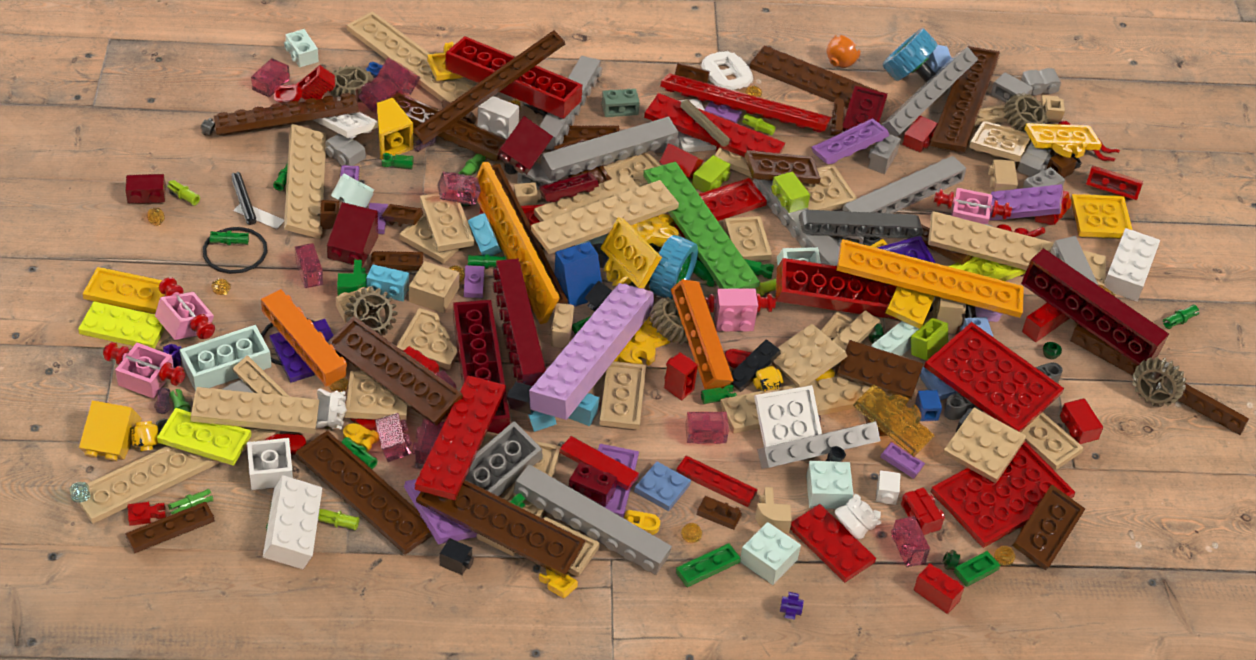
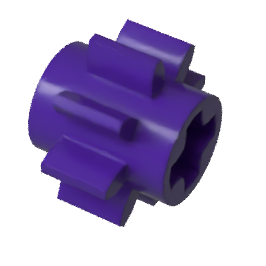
[163,344,182,368]
[780,592,804,620]

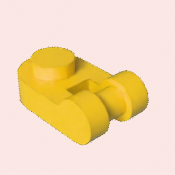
[343,423,381,452]
[624,510,660,535]

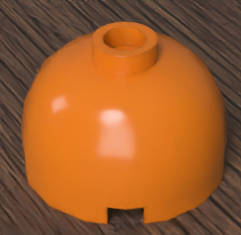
[827,35,861,68]

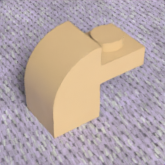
[1041,95,1065,123]
[755,487,792,534]

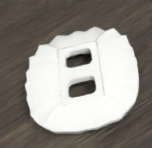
[701,51,753,90]

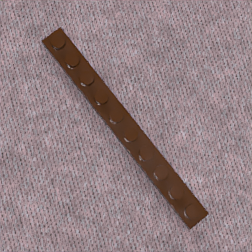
[413,30,565,145]
[491,163,568,304]
[1070,325,1249,435]

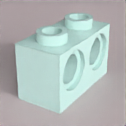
[284,29,319,67]

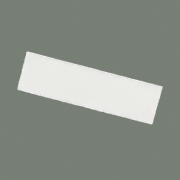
[233,204,285,229]

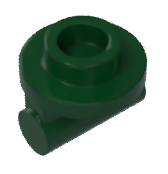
[869,323,885,344]

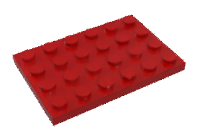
[924,322,1064,433]
[930,442,1076,548]

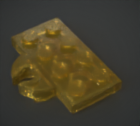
[853,384,935,457]

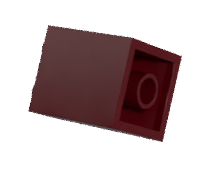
[498,116,554,175]
[327,202,379,267]

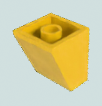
[377,98,413,160]
[79,400,142,461]

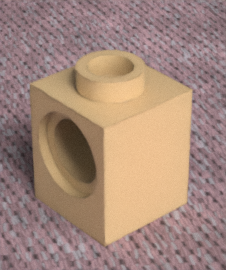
[514,183,541,206]

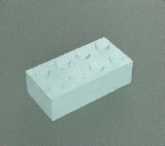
[180,325,272,392]

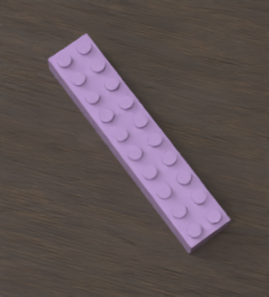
[529,283,654,420]

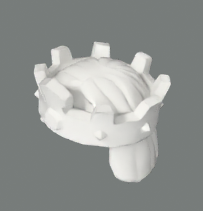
[316,388,347,430]
[835,493,881,539]

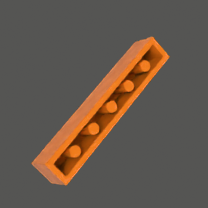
[670,279,734,389]
[261,289,347,387]

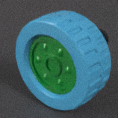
[882,28,938,82]
[649,235,698,299]

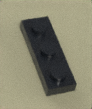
[730,339,781,392]

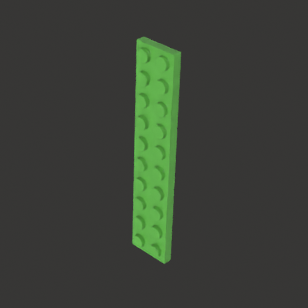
[643,162,760,289]

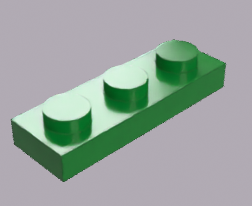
[676,543,741,588]

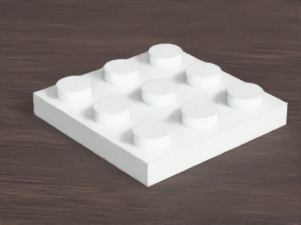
[754,385,822,447]

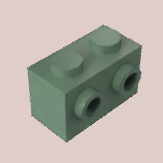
[601,88,640,117]

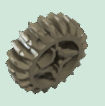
[329,65,375,102]
[1003,92,1048,132]
[345,287,398,335]
[649,297,688,345]
[1132,356,1186,407]

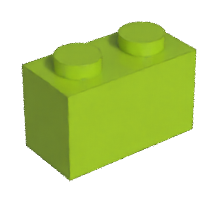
[692,155,731,192]
[771,171,810,213]
[911,318,949,360]

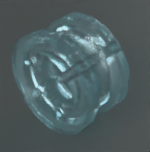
[69,482,91,502]

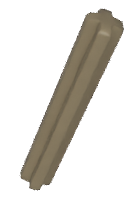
[680,99,730,147]

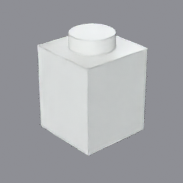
[876,470,900,505]

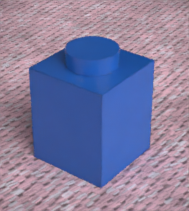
[915,390,942,421]

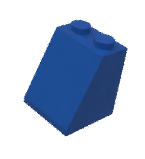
[554,241,602,307]

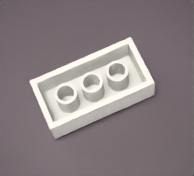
[1103,228,1160,302]
[263,475,322,569]

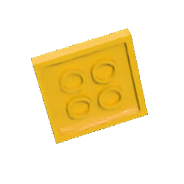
[1071,194,1132,238]

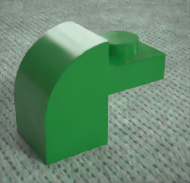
[337,260,368,296]

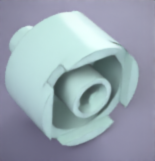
[331,173,375,208]

